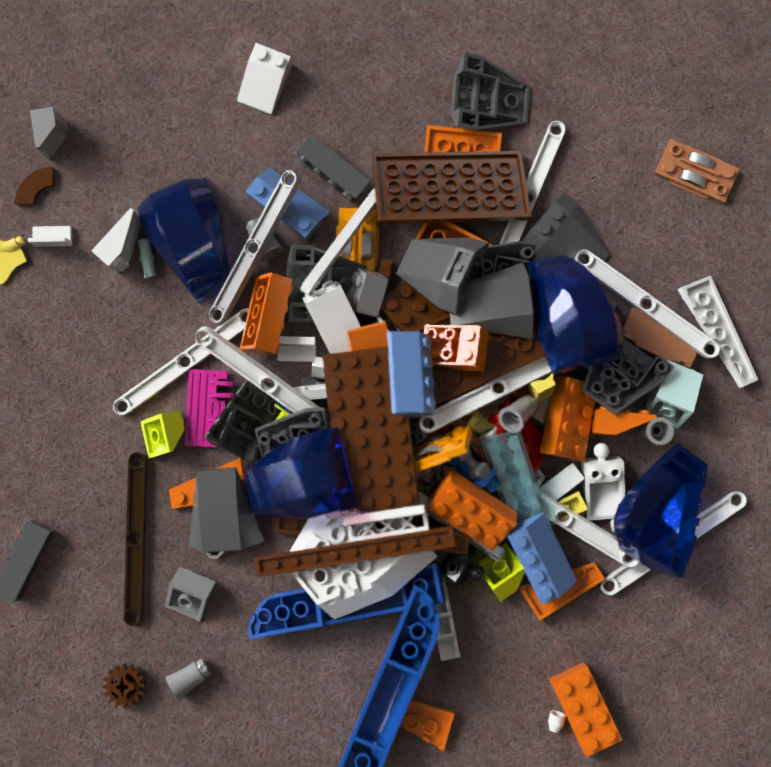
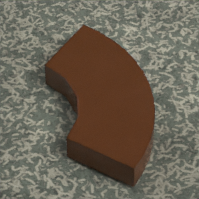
[14,167,55,205]

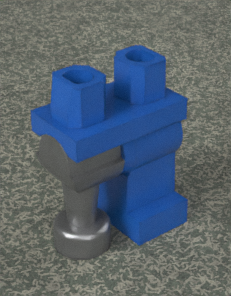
[443,449,500,492]

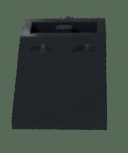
[429,518,485,586]

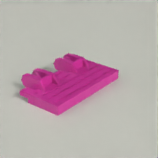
[184,369,236,447]

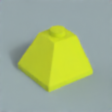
[141,411,185,459]
[477,543,525,602]

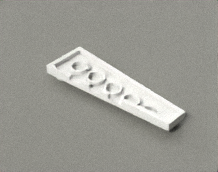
[678,275,758,388]

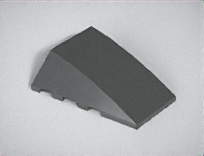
[449,263,533,340]
[204,379,278,468]
[188,467,265,552]

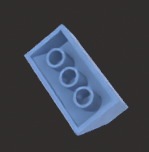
[245,168,330,242]
[387,331,436,418]
[507,512,577,604]

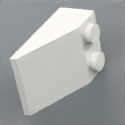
[237,43,293,115]
[92,208,142,273]

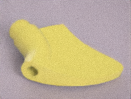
[0,236,28,284]

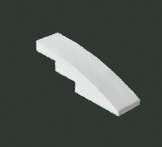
[517,463,585,513]
[436,577,460,662]

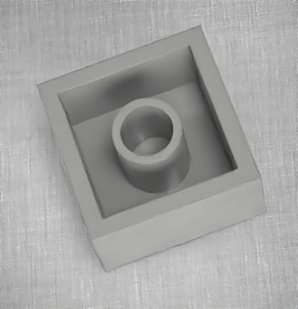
[347,267,388,317]

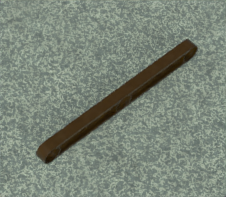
[124,452,147,626]

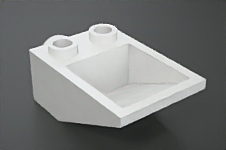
[580,443,626,520]

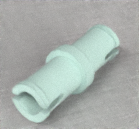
[138,239,157,278]

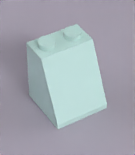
[644,360,703,429]

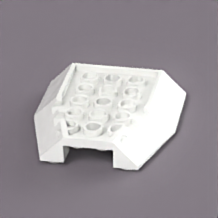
[289,487,437,619]

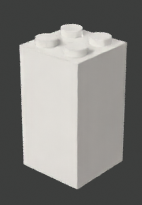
[302,280,361,354]

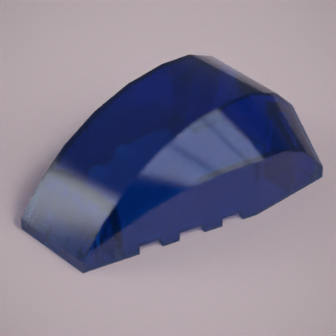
[137,178,231,303]
[529,255,623,375]
[243,427,357,519]
[613,444,708,578]

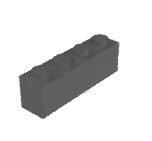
[297,134,370,202]
[0,520,56,603]

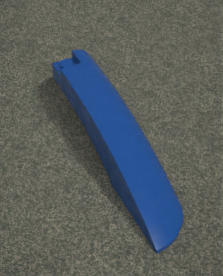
[248,563,446,639]
[338,585,440,767]

